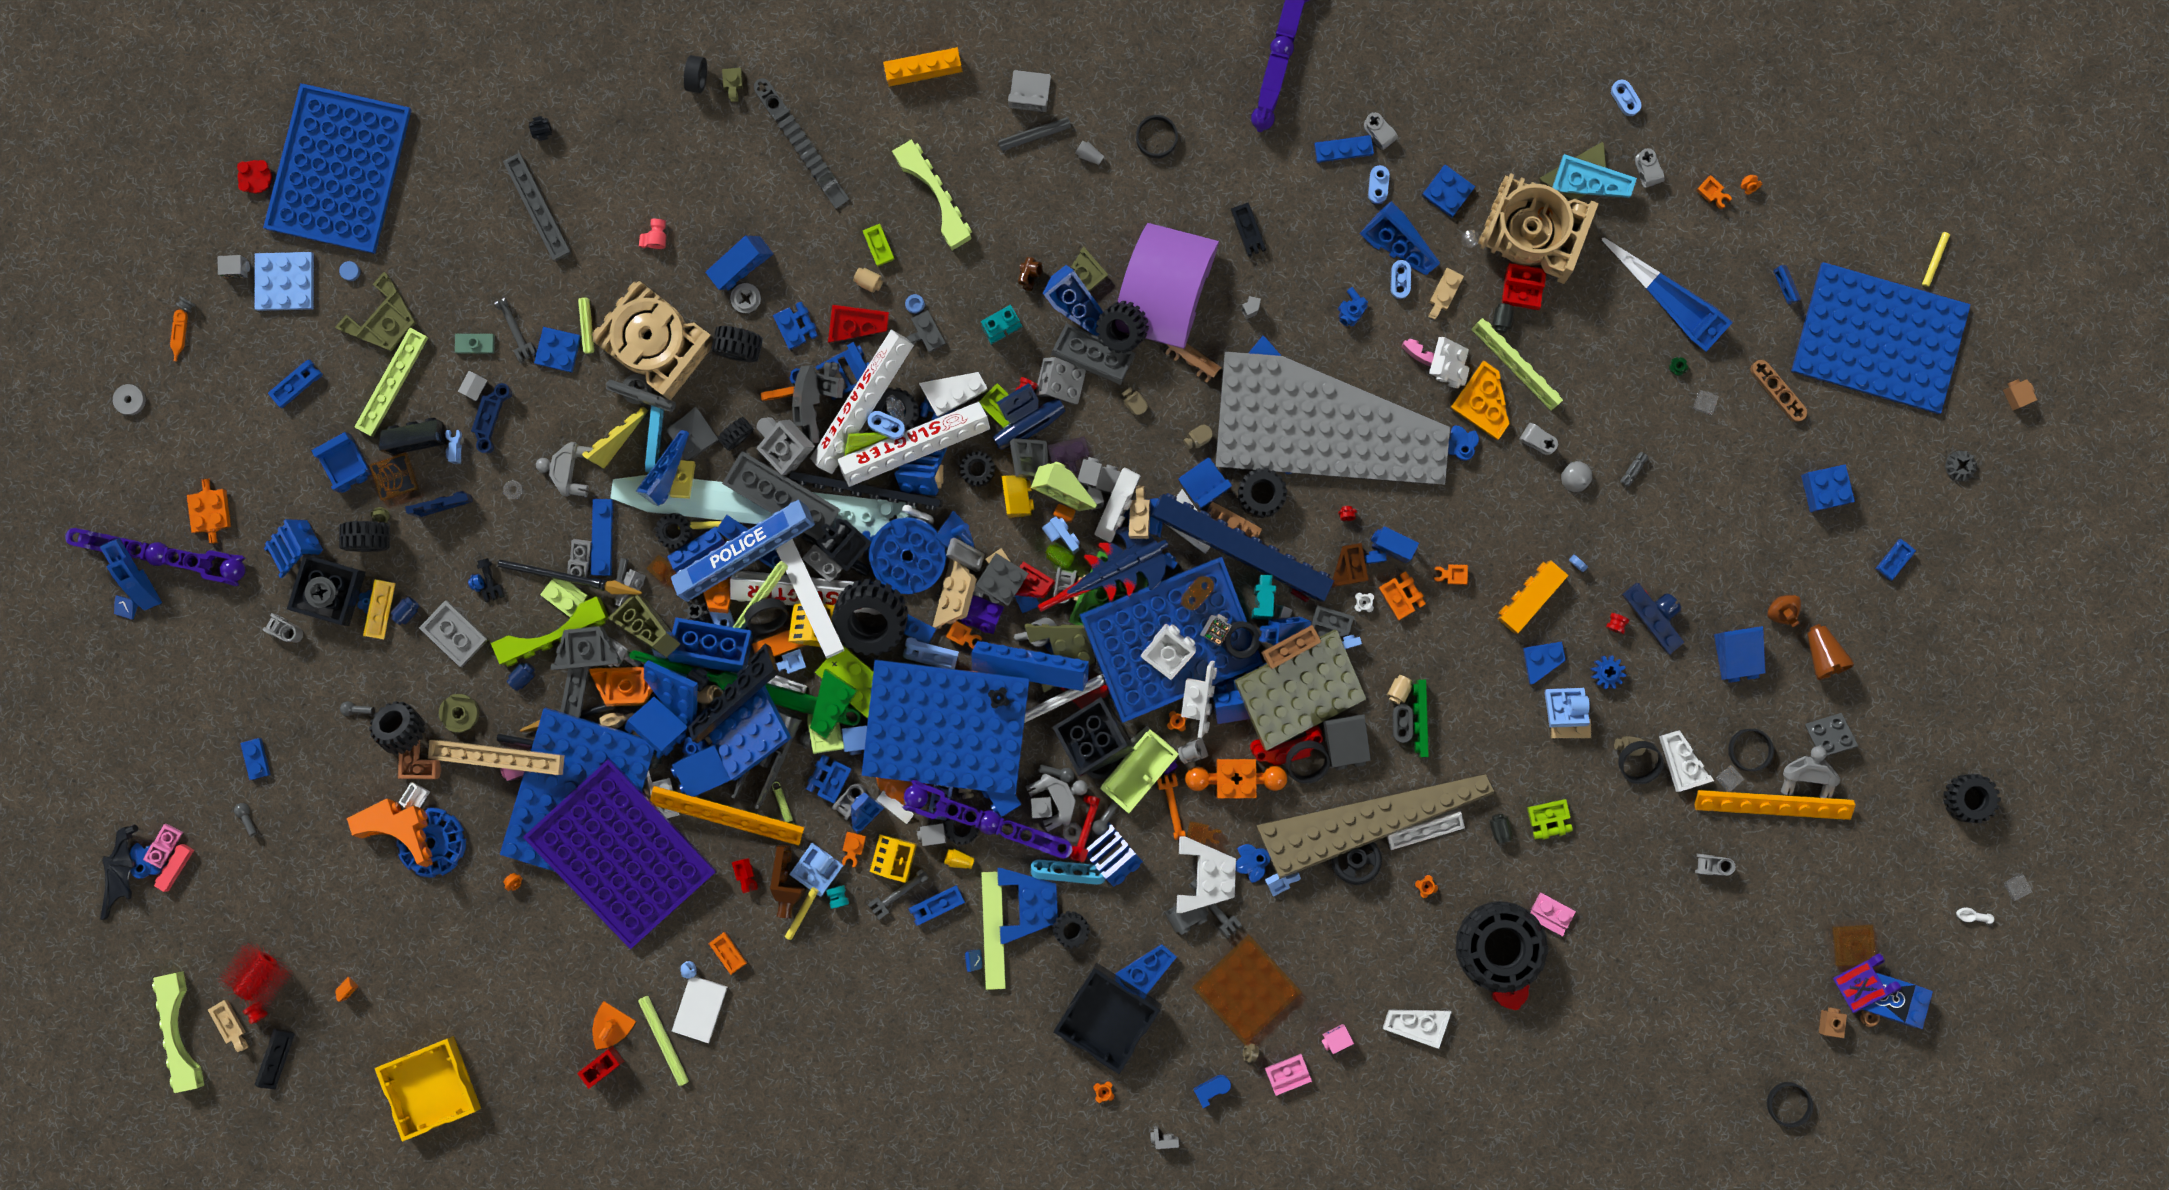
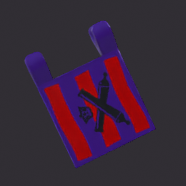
[1833,954,1901,1013]

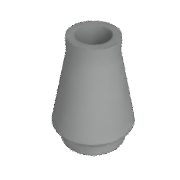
[1075,140,1104,166]

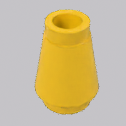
[944,848,974,869]

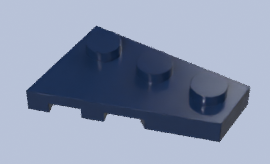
[405,491,473,518]

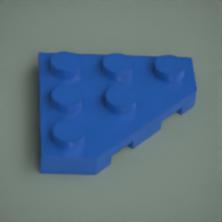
[644,660,698,727]

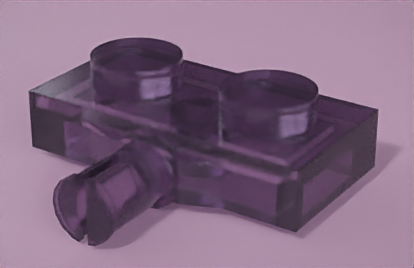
[1048,436,1089,474]

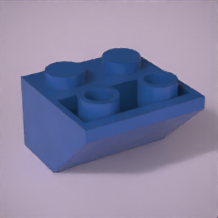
[1212,676,1250,724]

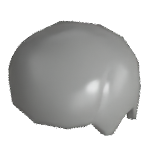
[1561,461,1592,492]

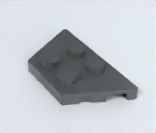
[551,627,622,670]

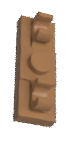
[1166,343,1222,382]
[1207,501,1262,538]
[1261,625,1321,670]

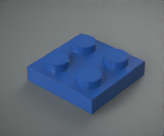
[1422,165,1475,218]
[534,327,581,373]

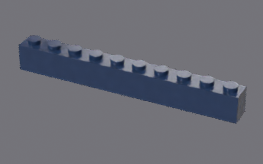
[1150,493,1334,602]

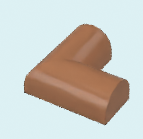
[398,740,441,779]

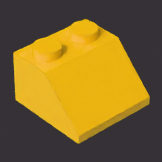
[1002,476,1034,518]

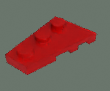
[828,305,890,343]

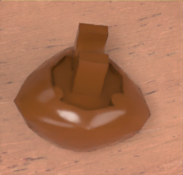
[1767,595,1801,627]

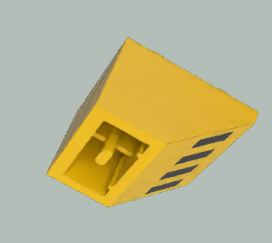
[788,604,835,647]
[870,834,917,883]

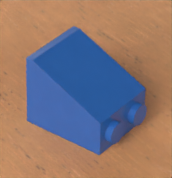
[1714,626,1765,683]

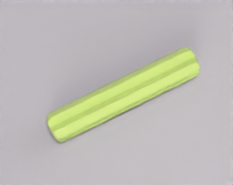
[578,298,594,354]

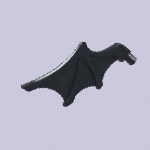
[100,824,138,920]

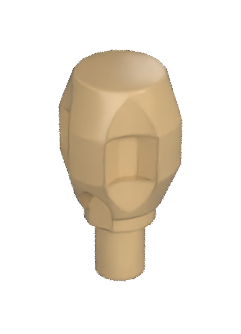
[599,713,634,729]

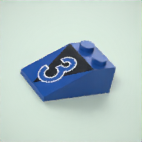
[1861,973,1933,1029]

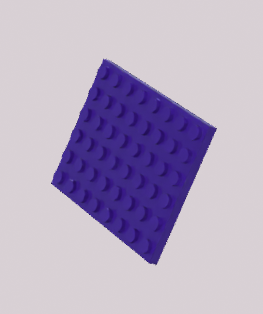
[523,758,717,949]

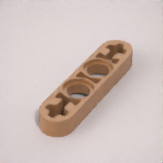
[1750,360,1807,422]

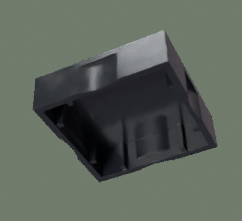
[1053,962,1162,1074]

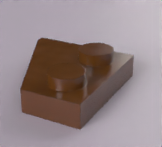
[1331,543,1369,588]

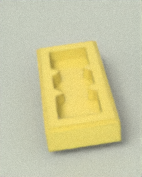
[670,460,695,499]

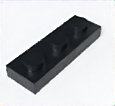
[255,1029,295,1090]

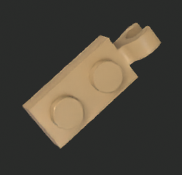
[1428,268,1464,320]
[1129,486,1151,539]
[208,999,249,1052]

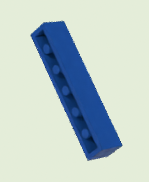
[972,641,1089,691]

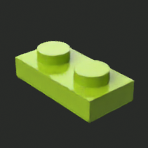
[863,224,895,267]

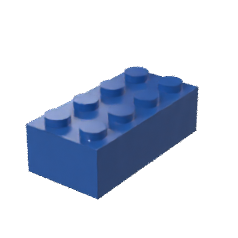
[668,618,753,673]

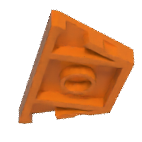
[589,667,653,707]

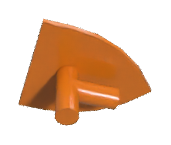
[592,1001,636,1050]

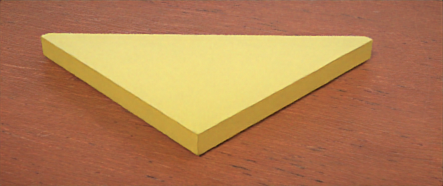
[582,407,649,468]

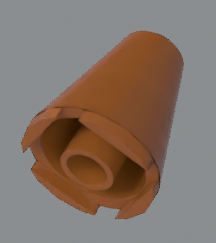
[1807,624,1854,680]

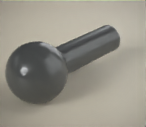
[616,558,628,585]
[340,701,375,716]
[1038,764,1075,783]
[1092,801,1119,835]
[234,803,257,837]

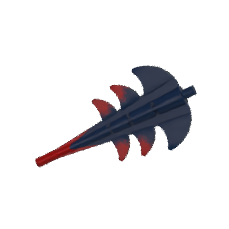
[1037,527,1169,612]

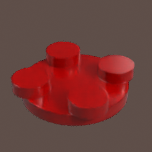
[237,160,272,194]
[1492,985,1530,1010]

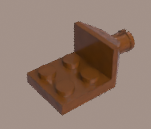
[770,845,806,919]

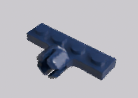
[1622,583,1684,655]

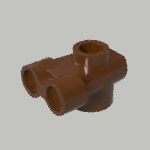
[1018,257,1043,291]

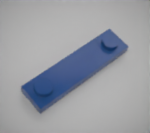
[591,499,613,576]

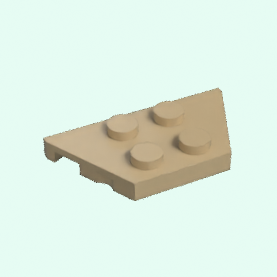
[933,558,977,629]

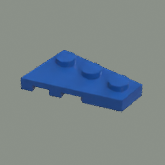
[1115,944,1177,994]

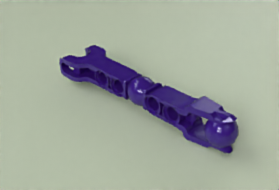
[1251,0,1310,132]
[65,528,246,587]
[902,780,1072,858]

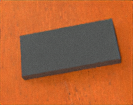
[1051,323,1136,385]

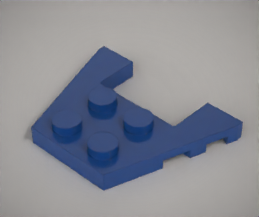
[997,868,1058,944]

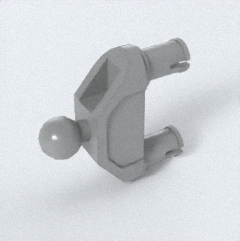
[536,442,594,497]
[1781,746,1840,799]
[1026,774,1088,832]

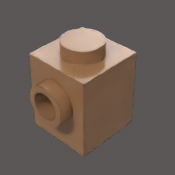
[2003,379,2037,410]
[1819,1007,1847,1038]

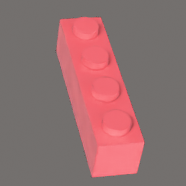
[154,844,194,892]

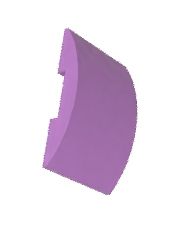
[1115,223,1220,349]

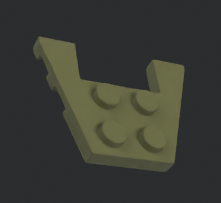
[335,272,416,351]
[1025,624,1095,692]

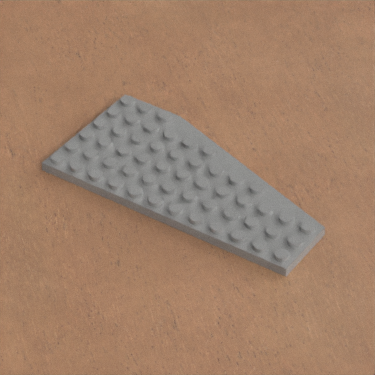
[1215,352,1450,485]

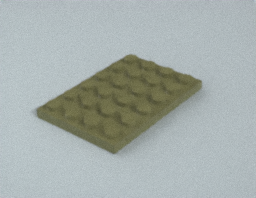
[1234,630,1366,751]

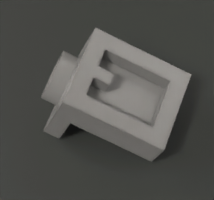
[1150,1127,1179,1149]

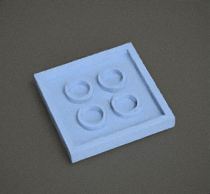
[255,252,314,311]

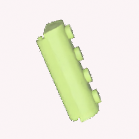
[1100,729,1179,813]

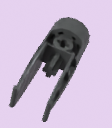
[731,707,802,809]

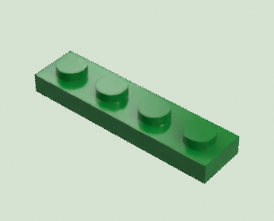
[1413,679,1429,757]

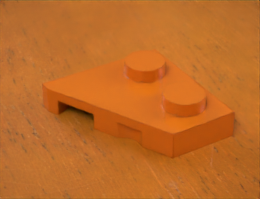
[703,577,731,614]

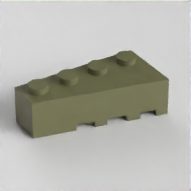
[608,594,680,658]

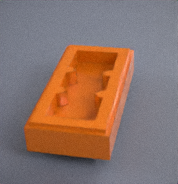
[708,932,747,975]

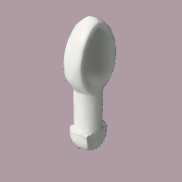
[902,505,934,525]
[1956,908,1994,924]

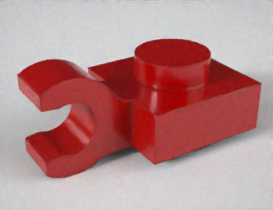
[732,858,758,893]

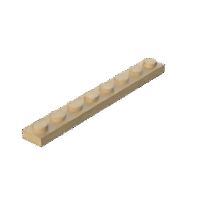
[428,740,564,775]

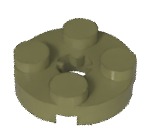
[439,694,479,732]

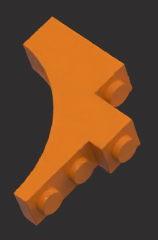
[347,798,433,867]

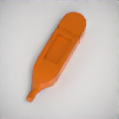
[170,310,188,362]
[760,386,794,401]

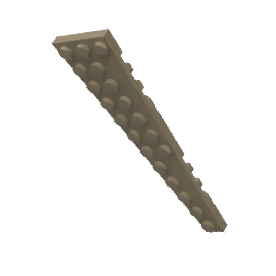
[1257,774,1494,879]

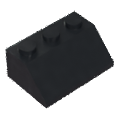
[379,418,447,456]

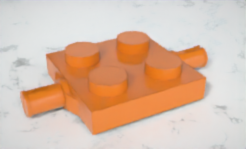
[187,479,231,544]

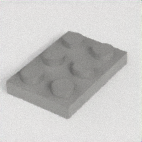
[419,600,489,667]

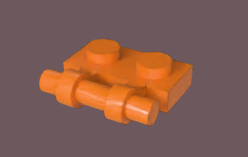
[1378,571,1426,621]

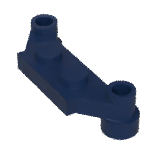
[471,383,512,454]

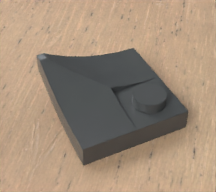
[666,407,719,461]
[1010,439,1048,480]

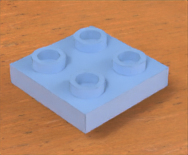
[1042,516,1080,555]
[1545,688,1590,727]
[789,843,844,897]

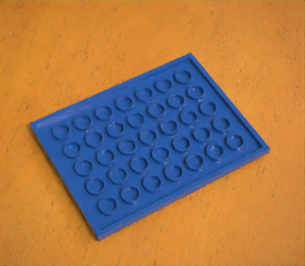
[263,83,412,254]
[1791,262,1971,414]
[1079,557,1263,723]
[861,660,1030,795]
[500,707,655,871]

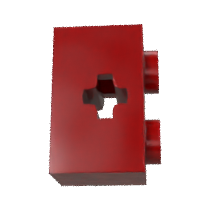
[577,1046,625,1089]

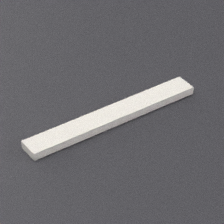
[776,539,845,659]

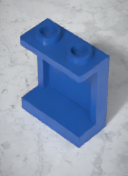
[311,432,372,493]
[624,697,688,759]
[671,744,731,797]

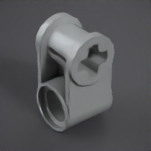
[1364,112,1398,150]
[1635,148,1664,188]
[1519,423,1558,455]
[1054,567,1077,605]
[262,613,303,643]
[1178,738,1209,764]
[832,784,866,821]
[1695,854,1736,876]

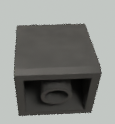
[1322,715,1371,770]

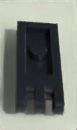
[1230,202,1266,257]

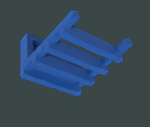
[815,342,869,400]
[895,448,947,496]
[264,519,323,578]
[1085,823,1143,887]

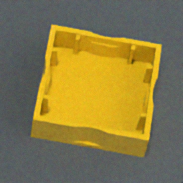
[375,1036,481,1142]

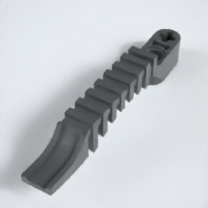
[754,78,850,209]

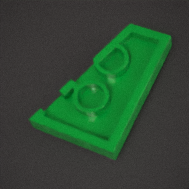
[810,669,858,739]

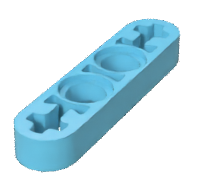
[645,406,664,473]
[1031,859,1105,884]

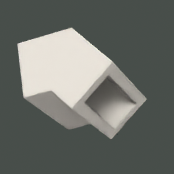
[399,782,430,808]

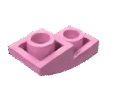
[1402,339,1435,367]
[143,824,183,868]

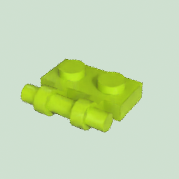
[1527,799,1573,840]

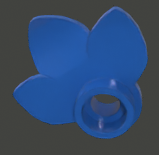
[1448,425,1479,461]
[129,843,167,879]
[1235,844,1270,883]

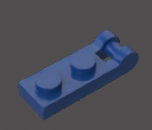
[268,359,323,408]
[908,885,965,926]

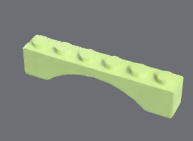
[892,139,972,251]
[153,971,204,1093]

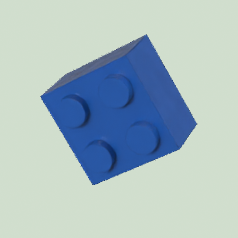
[1801,464,1855,512]

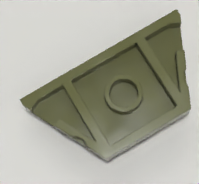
[1538,142,1606,201]

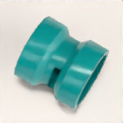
[826,885,849,909]

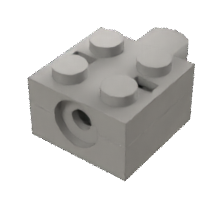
[757,417,815,475]

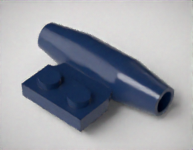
[993,383,1066,450]

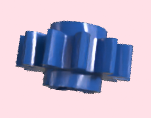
[1590,655,1626,689]

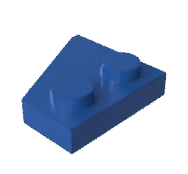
[1523,642,1565,685]
[851,792,884,834]

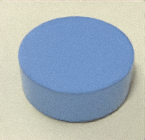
[339,261,360,281]
[905,294,925,314]
[1569,554,1588,572]

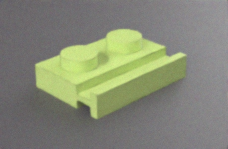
[540,579,588,618]

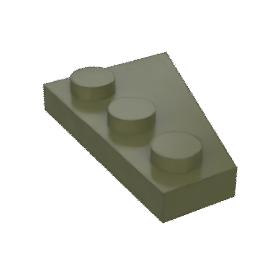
[1071,246,1108,292]

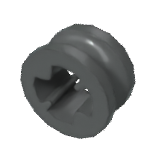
[176,296,196,313]

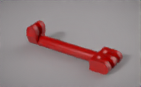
[1069,795,1100,862]

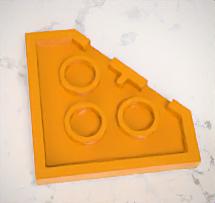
[1450,360,1509,440]

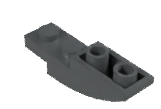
[792,365,820,443]

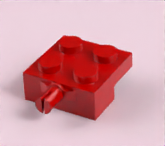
[1502,263,1546,310]

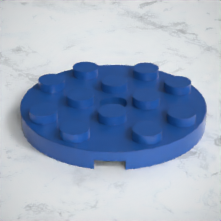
[869,517,946,594]

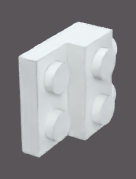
[1429,337,1470,388]
[1141,624,1196,680]

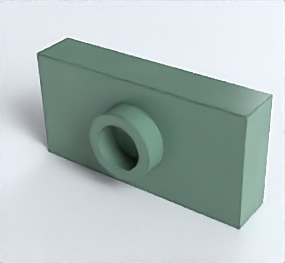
[455,334,495,354]

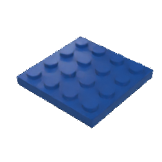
[708,686,792,781]

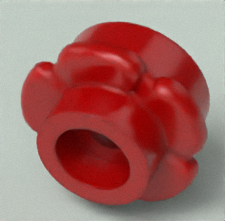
[1338,506,1357,521]

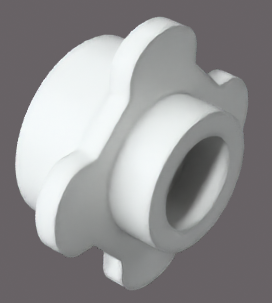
[1355,593,1374,612]

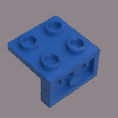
[1178,458,1232,510]

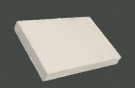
[672,976,728,1043]

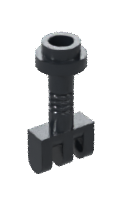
[477,558,505,602]

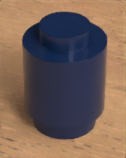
[391,596,420,625]
[507,663,535,691]

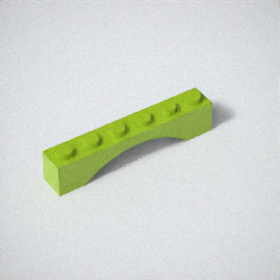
[491,596,609,667]

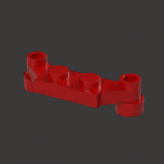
[1250,724,1323,766]

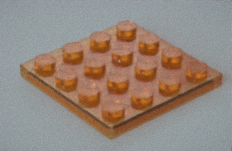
[1192,934,1302,1045]

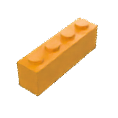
[883,47,963,87]
[1498,560,1569,634]

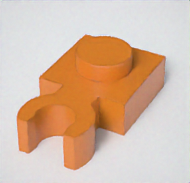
[1696,175,1732,209]
[1434,564,1468,585]
[946,621,982,649]
[842,832,866,867]

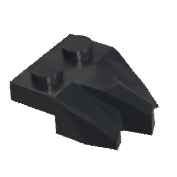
[816,519,871,572]

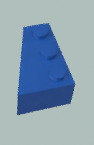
[705,235,773,291]

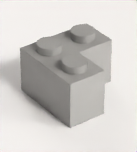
[1078,457,1121,495]

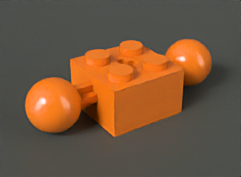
[1185,759,1287,798]

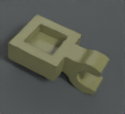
[722,68,743,102]

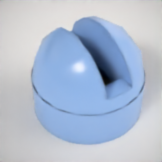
[681,961,697,978]

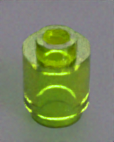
[1045,542,1075,569]

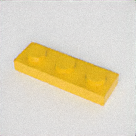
[363,579,395,639]

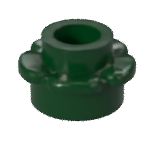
[1669,357,1688,376]

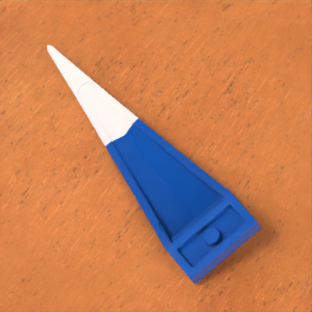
[1602,238,1733,352]

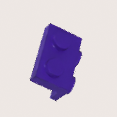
[958,595,1004,634]

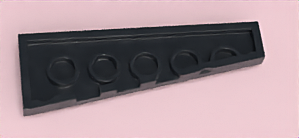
[688,643,779,744]

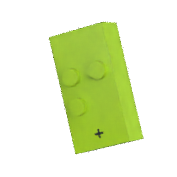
[815,644,874,718]

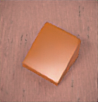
[1053,504,1076,523]
[335,977,358,1002]

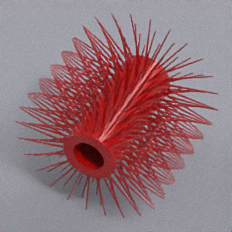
[218,943,293,1011]

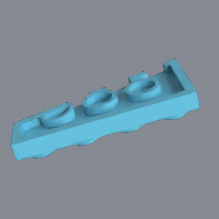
[1552,154,1637,198]

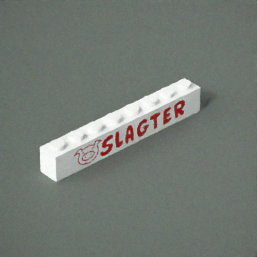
[810,329,914,474]
[837,402,990,487]
[730,571,881,615]

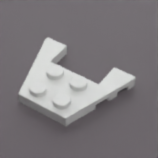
[1176,836,1236,913]

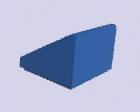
[114,595,138,620]
[965,949,983,972]

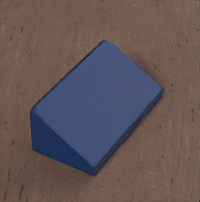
[1773,265,1801,304]

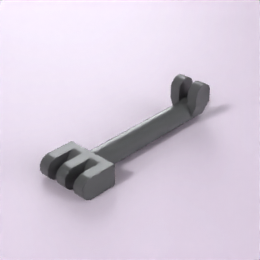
[494,297,537,362]
[867,869,929,920]
[1189,878,1242,939]

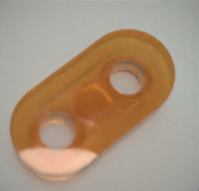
[1181,576,1214,610]

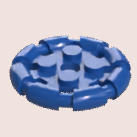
[396,808,466,878]

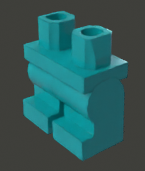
[981,304,1023,345]
[1251,575,1276,620]

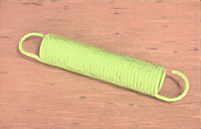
[772,782,794,824]

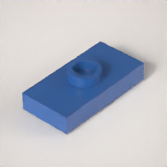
[1875,539,1916,581]
[904,614,936,644]

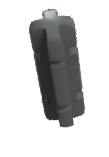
[1620,452,1648,487]

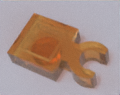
[646,555,677,588]
[1187,821,1221,844]

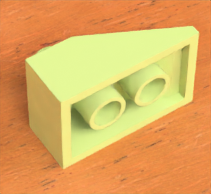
[1031,462,1097,511]

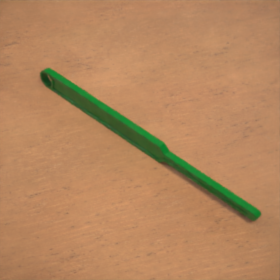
[629,650,861,726]

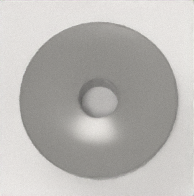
[113,384,146,415]

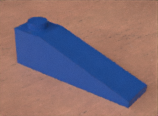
[1360,201,1440,275]
[1043,265,1103,336]
[636,430,689,506]

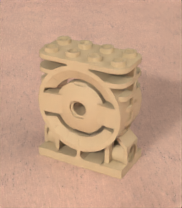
[1478,173,1599,284]
[592,281,713,400]

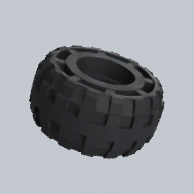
[1455,901,1548,993]

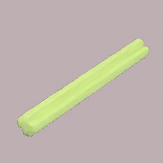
[733,561,788,629]
[638,996,689,1086]

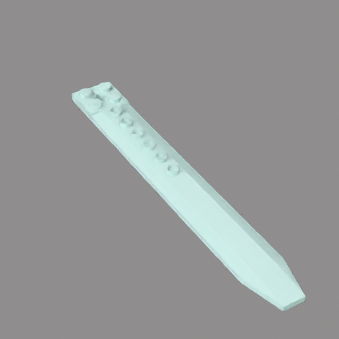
[611,475,916,537]

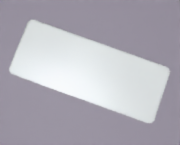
[877,790,914,824]

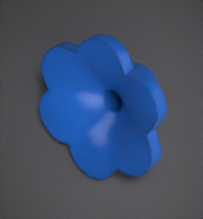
[357,590,372,614]

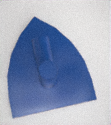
[935,511,974,549]

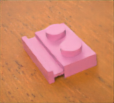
[1531,893,1576,936]
[1265,1054,1312,1096]

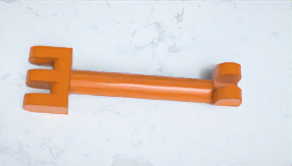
[1157,773,1186,840]

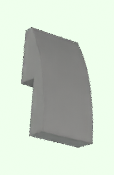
[567,539,592,578]

